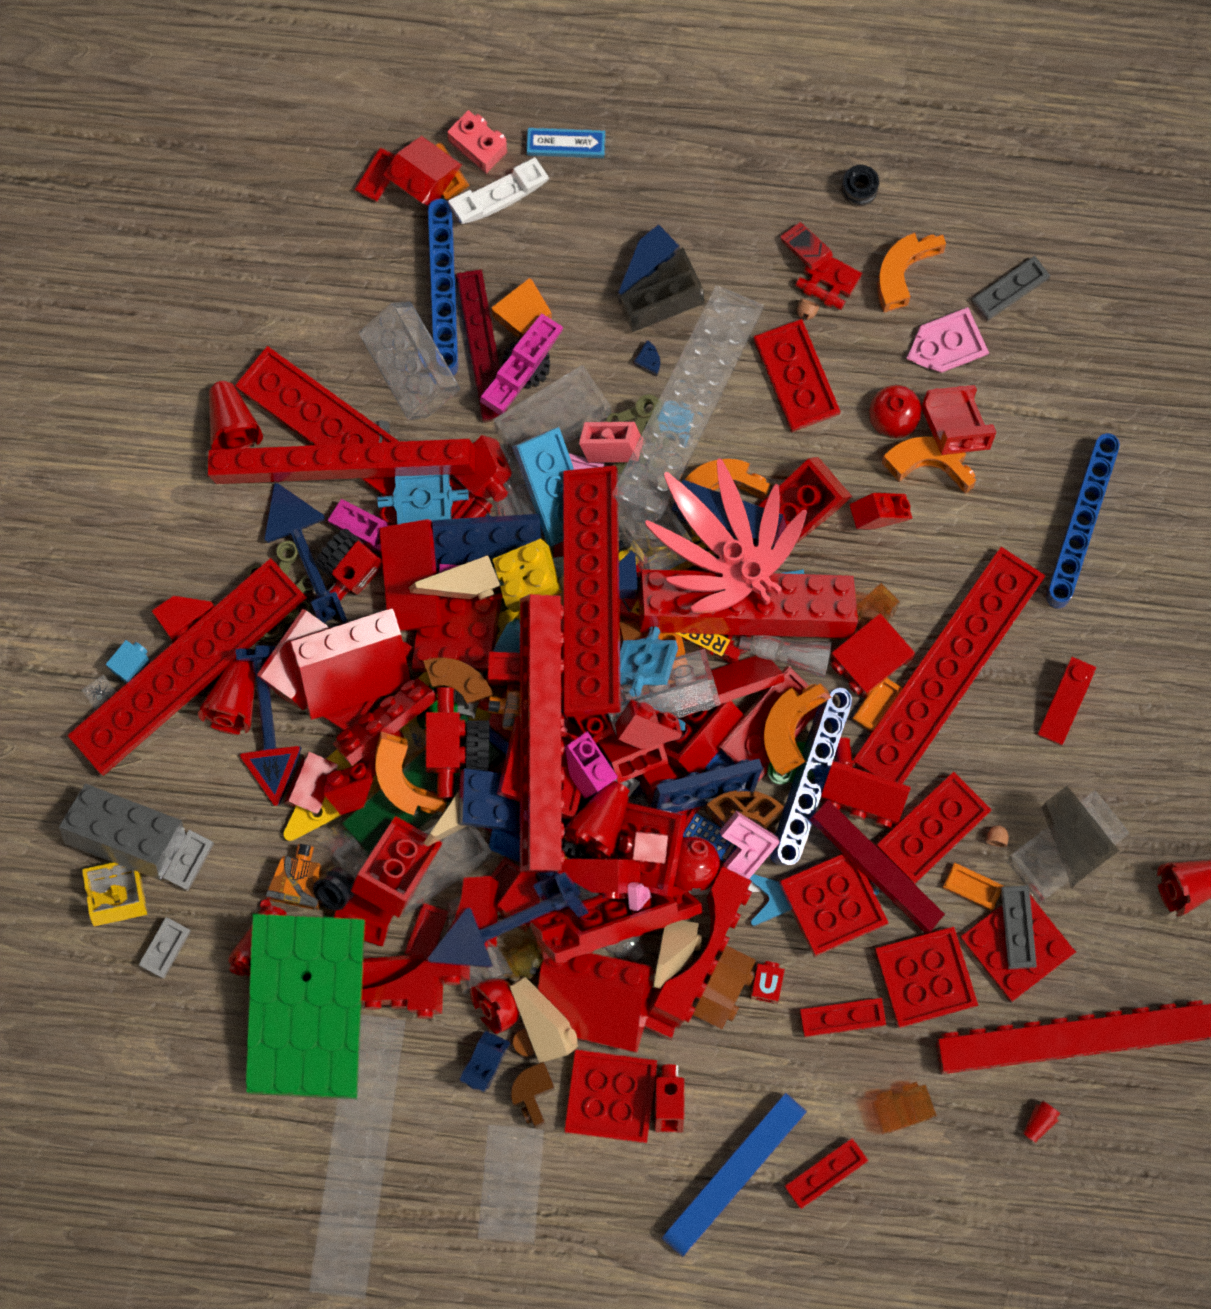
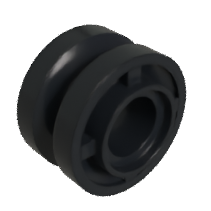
[842,164,880,206]
[313,867,355,911]

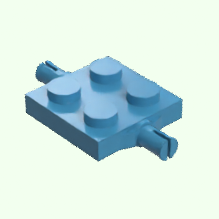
[377,475,469,525]
[620,626,678,697]

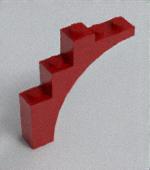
[362,876,498,1019]

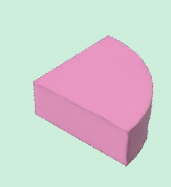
[628,882,651,911]

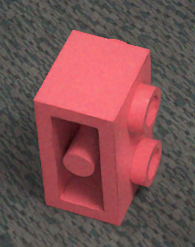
[447,110,507,174]
[579,422,643,462]

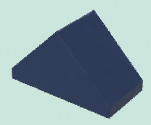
[619,550,638,599]

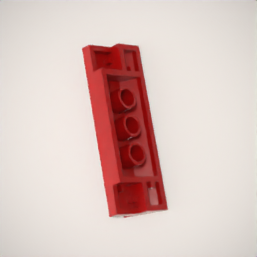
[529,884,702,963]

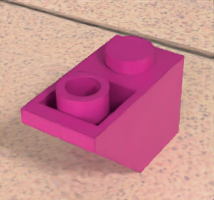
[565,732,618,798]

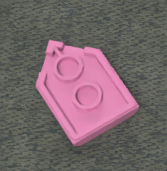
[907,307,989,373]

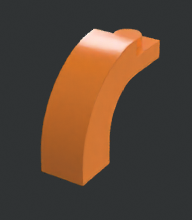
[878,233,946,313]
[882,437,976,494]
[685,459,770,500]
[764,683,832,775]
[375,732,447,815]

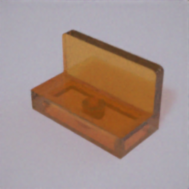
[857,583,900,621]

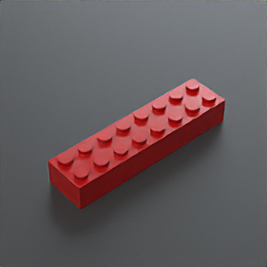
[637,569,858,638]

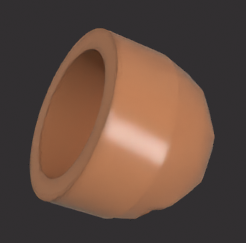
[797,298,819,320]
[986,826,1009,847]

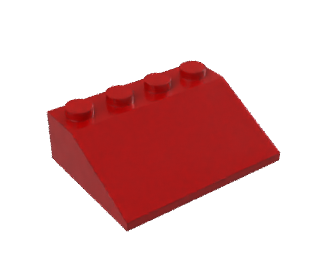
[285,608,411,720]
[538,953,656,1053]

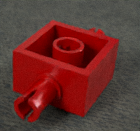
[426,688,465,798]

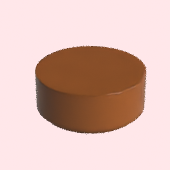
[513,1028,536,1057]

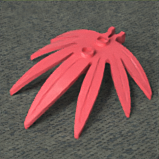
[645,458,807,613]

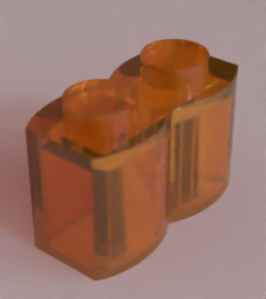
[872,1082,937,1135]

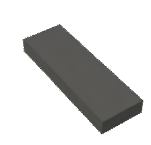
[972,256,1050,322]
[1000,885,1037,970]

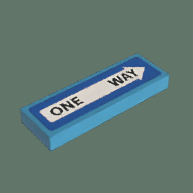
[527,128,605,158]

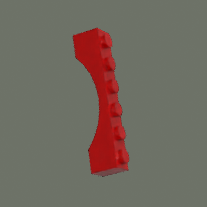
[649,866,752,1028]

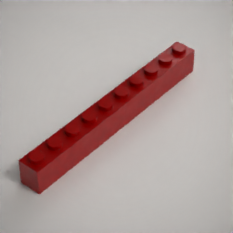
[208,439,476,484]
[520,594,564,873]
[936,1000,1211,1075]

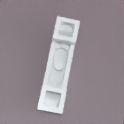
[448,158,549,224]

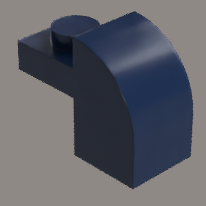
[460,1031,510,1092]

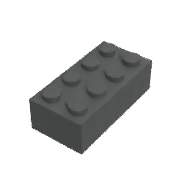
[59,783,186,881]

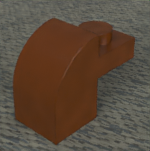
[511,1062,555,1128]

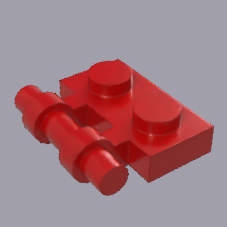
[795,257,862,310]

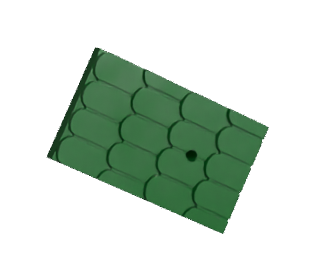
[246,914,365,1100]

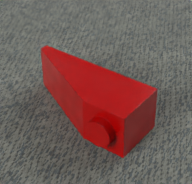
[1037,657,1097,746]

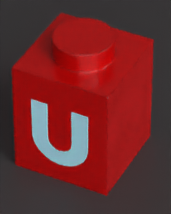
[751,961,785,1005]

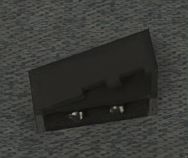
[621,247,705,332]
[1041,786,1119,889]

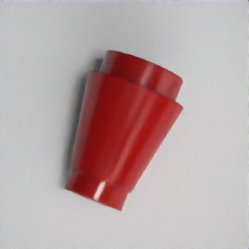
[1023,1100,1061,1143]

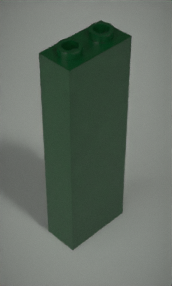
[342,715,500,859]

